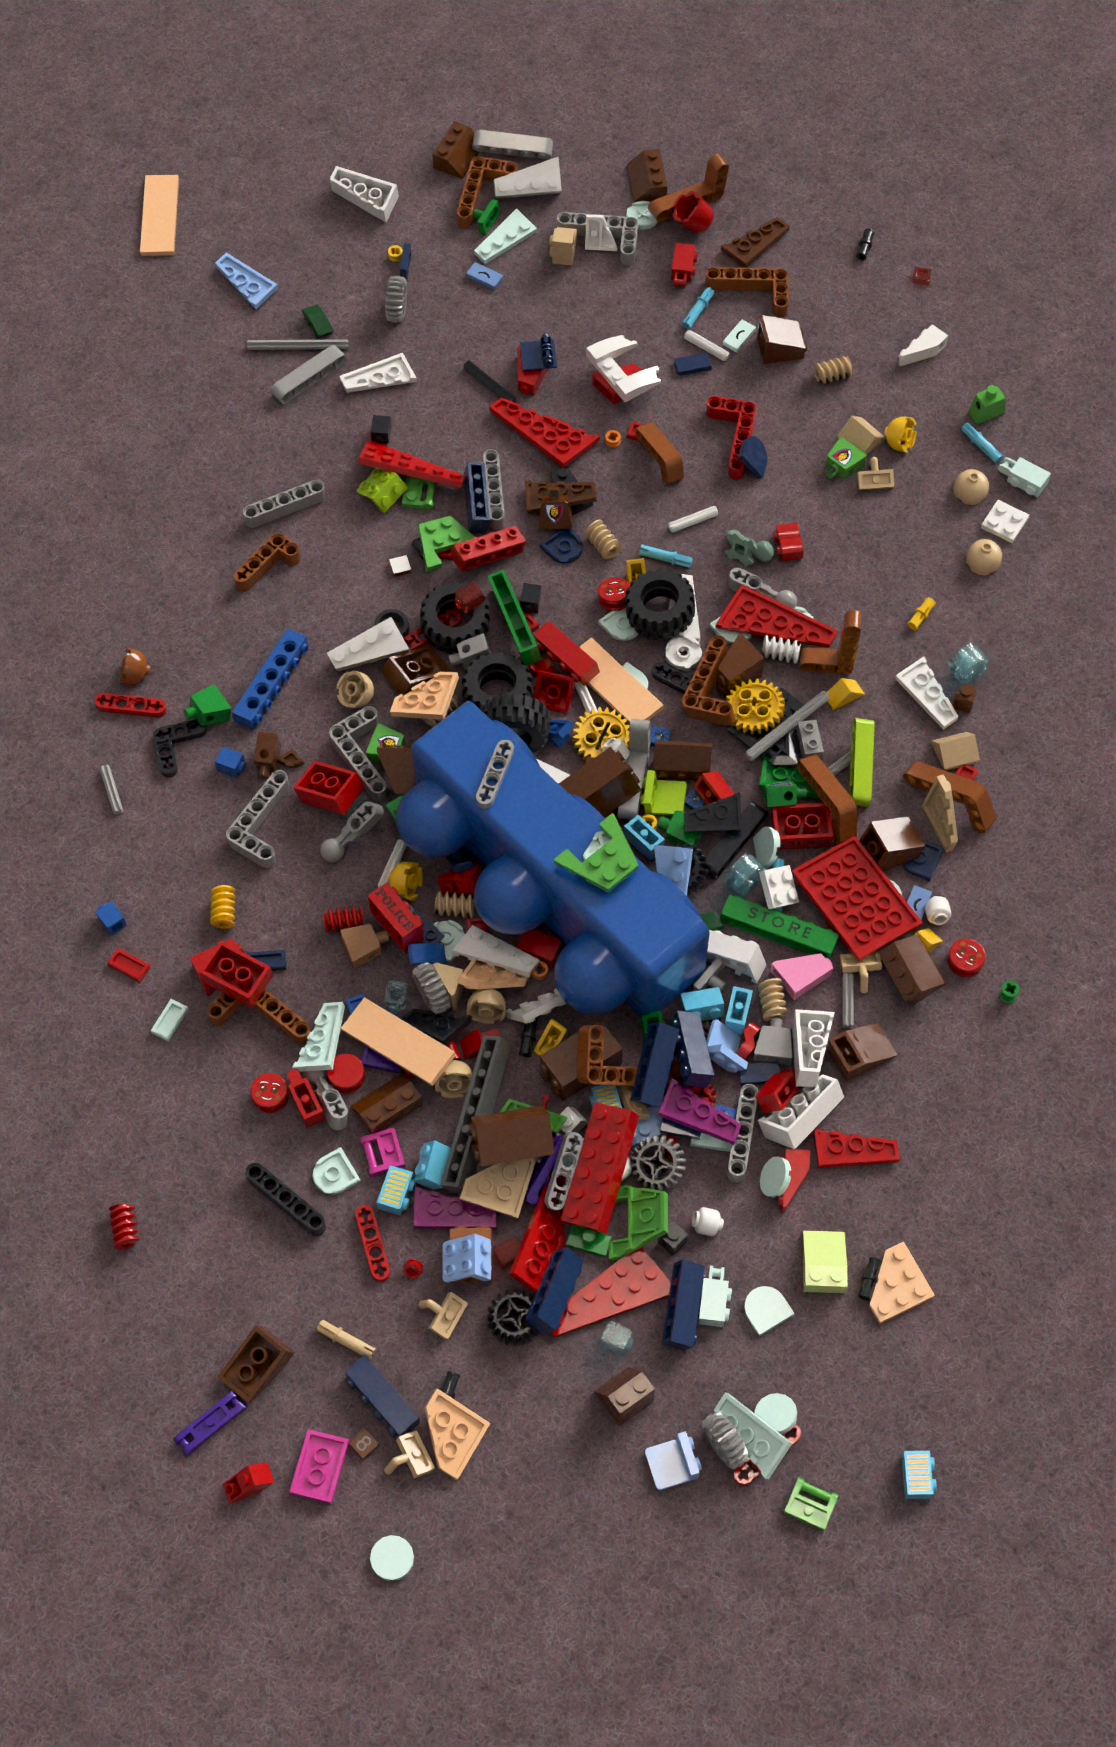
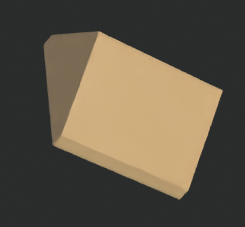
[837,416,886,455]
[931,732,980,771]
[433,963,464,1011]

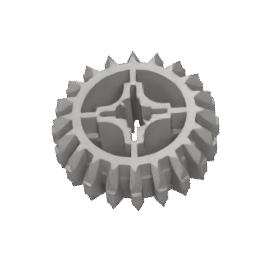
[385,276,407,323]
[412,962,451,1015]
[631,1135,686,1190]
[702,1412,749,1469]

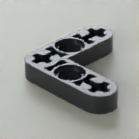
[652,659,701,694]
[153,719,207,777]

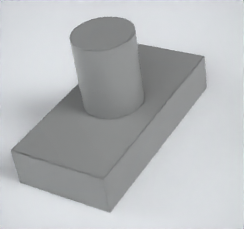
[693,957,726,992]

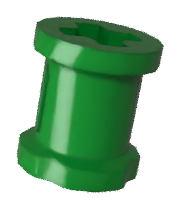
[999,981,1020,1004]

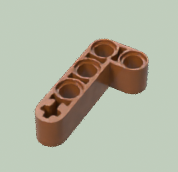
[635,421,684,485]
[234,533,301,592]

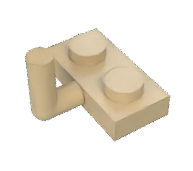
[857,457,894,490]
[840,952,882,993]
[617,1085,650,1120]
[419,1292,468,1340]
[384,1430,435,1479]

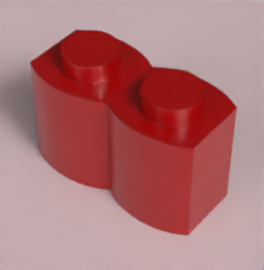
[773,522,804,561]

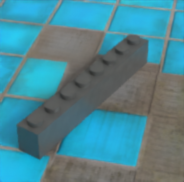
[441,1035,511,1195]

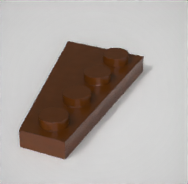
[721,217,790,268]
[525,481,597,514]

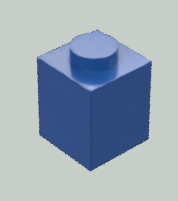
[215,747,246,778]
[95,901,127,936]

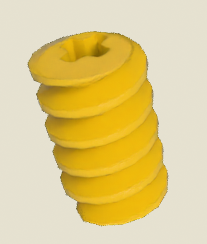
[210,885,235,929]

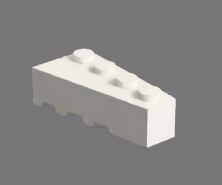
[493,157,562,199]
[330,166,399,222]
[792,1009,835,1087]
[758,1074,844,1149]

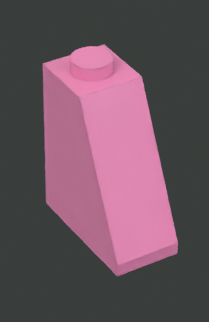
[770,954,833,1000]

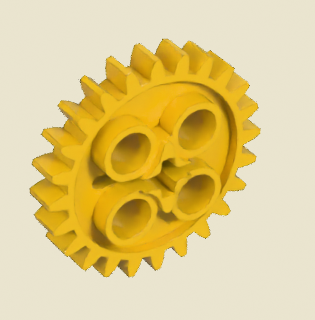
[726,679,785,734]
[572,707,630,760]

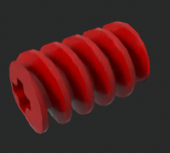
[324,906,364,933]
[109,1204,140,1250]

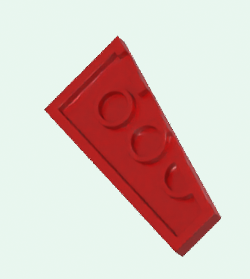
[813,1128,900,1168]

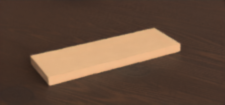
[140,175,179,256]
[580,637,664,724]
[341,997,456,1086]

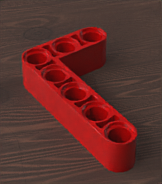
[706,396,757,480]

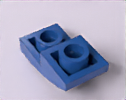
[408,943,447,965]

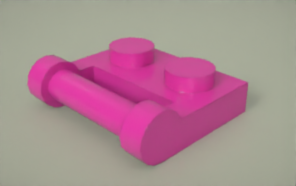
[359,1128,405,1177]

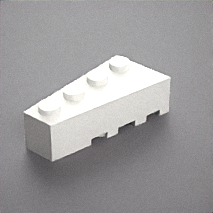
[327,617,410,672]

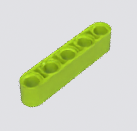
[849,718,875,807]

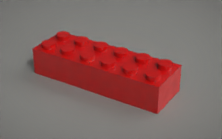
[561,1102,639,1234]

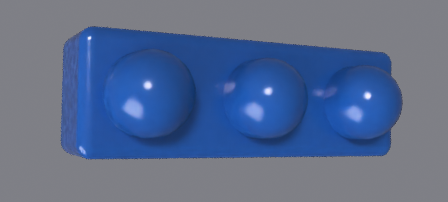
[396,701,710,1017]

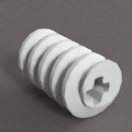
[762,635,801,664]

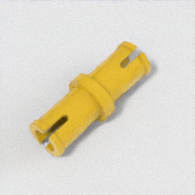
[907,597,936,631]

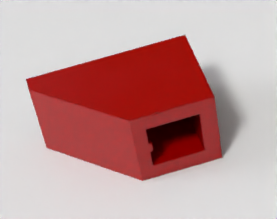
[437,865,482,895]
[223,1462,274,1504]

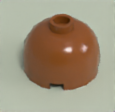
[119,647,150,685]

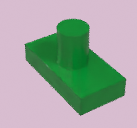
[473,199,501,236]
[566,1225,611,1258]

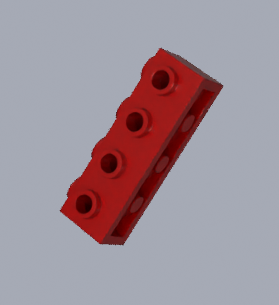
[451,526,526,572]
[533,621,600,686]

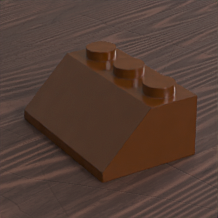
[432,121,479,179]
[627,149,667,203]
[653,740,712,782]
[878,934,946,1005]
[351,1074,423,1134]

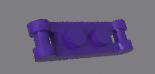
[524,1135,563,1204]
[173,1391,248,1456]

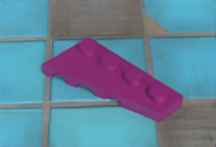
[658,1078,742,1145]
[413,1187,496,1229]

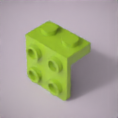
[357,468,408,513]
[641,770,687,816]

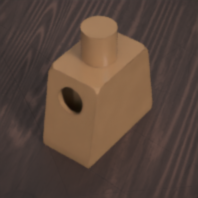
[340,924,389,969]

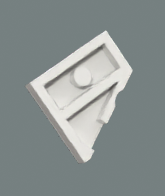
[585,215,617,251]

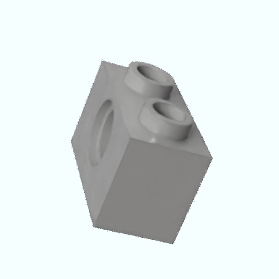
[797,720,824,761]

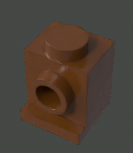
[953,683,977,713]

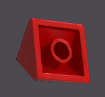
[533,670,575,714]

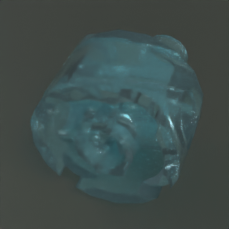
[947,642,990,684]
[723,852,767,898]

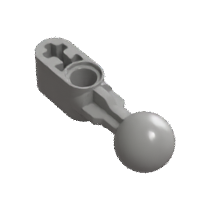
[728,568,797,609]
[320,802,384,863]
[303,1070,348,1130]

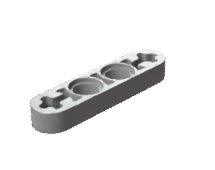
[476,740,514,809]
[544,1132,583,1210]

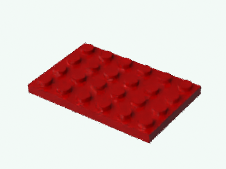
[792,835,923,962]

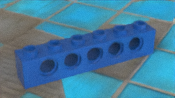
[232,628,309,730]

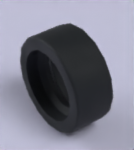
[374,609,409,637]

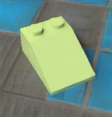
[803,1231,848,1293]

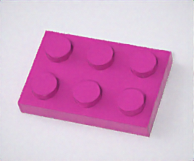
[289,1429,350,1504]

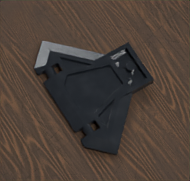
[719,688,804,766]

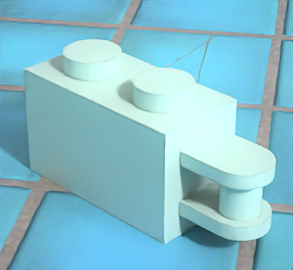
[998,457,1051,497]
[698,1266,732,1327]

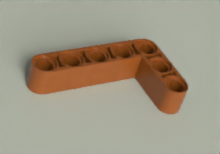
[648,153,729,222]
[457,157,518,228]
[705,267,789,318]
[800,610,862,674]
[682,635,736,726]
[797,754,857,846]
[903,761,996,833]
[207,989,311,1044]
[577,1025,672,1086]

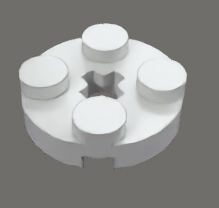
[665,636,702,672]

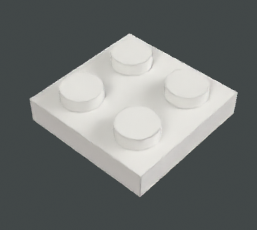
[981,500,1029,543]
[759,865,799,909]

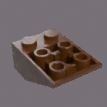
[826,1023,898,1081]

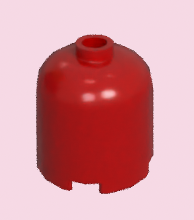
[672,191,714,233]

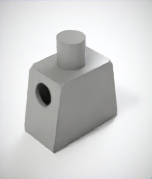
[449,633,491,669]
[753,1018,792,1066]

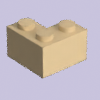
[549,227,577,266]

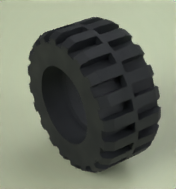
[625,569,695,640]
[420,581,490,654]
[462,652,532,709]
[480,693,550,753]

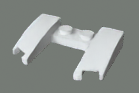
[586,335,661,402]

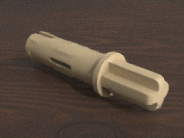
[317,1320,376,1361]

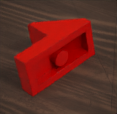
[460,1028,500,1059]

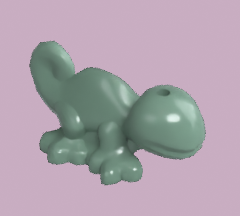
[725,530,774,567]

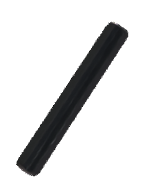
[464,360,516,403]

